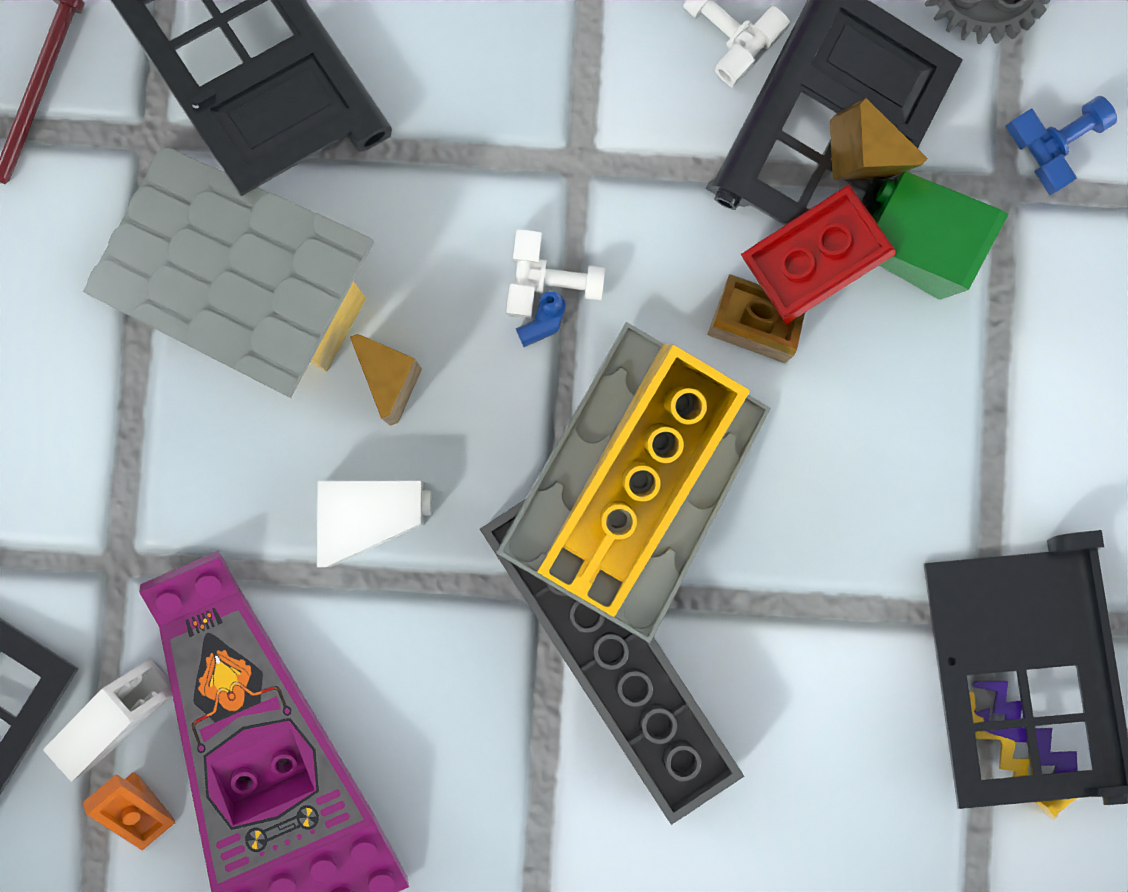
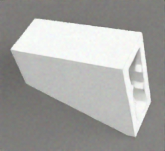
[317,481,432,567]
[43,658,172,782]

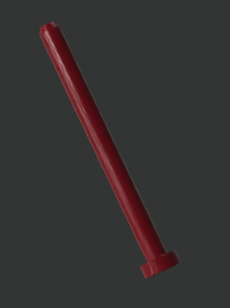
[0,0,85,184]

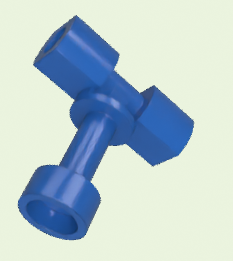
[1005,96,1117,195]

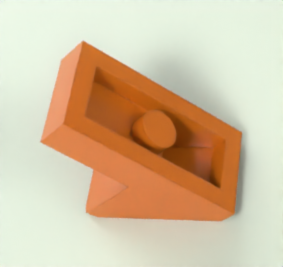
[82,772,175,851]

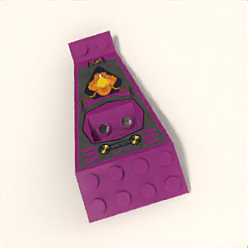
[139,550,409,892]

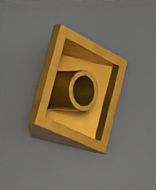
[830,98,928,180]
[707,274,805,363]
[350,334,422,426]

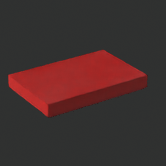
[740,184,896,324]

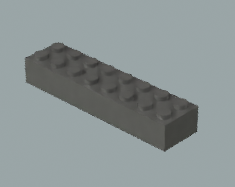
[479,499,745,825]

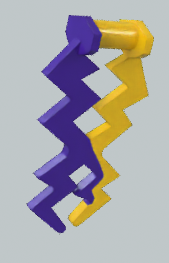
[969,681,1078,820]

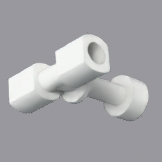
[683,0,791,87]
[506,230,605,318]

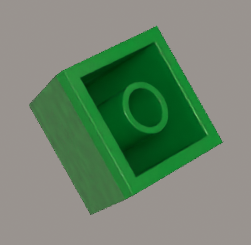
[873,171,1009,300]

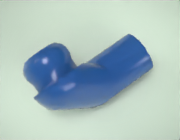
[515,291,566,347]

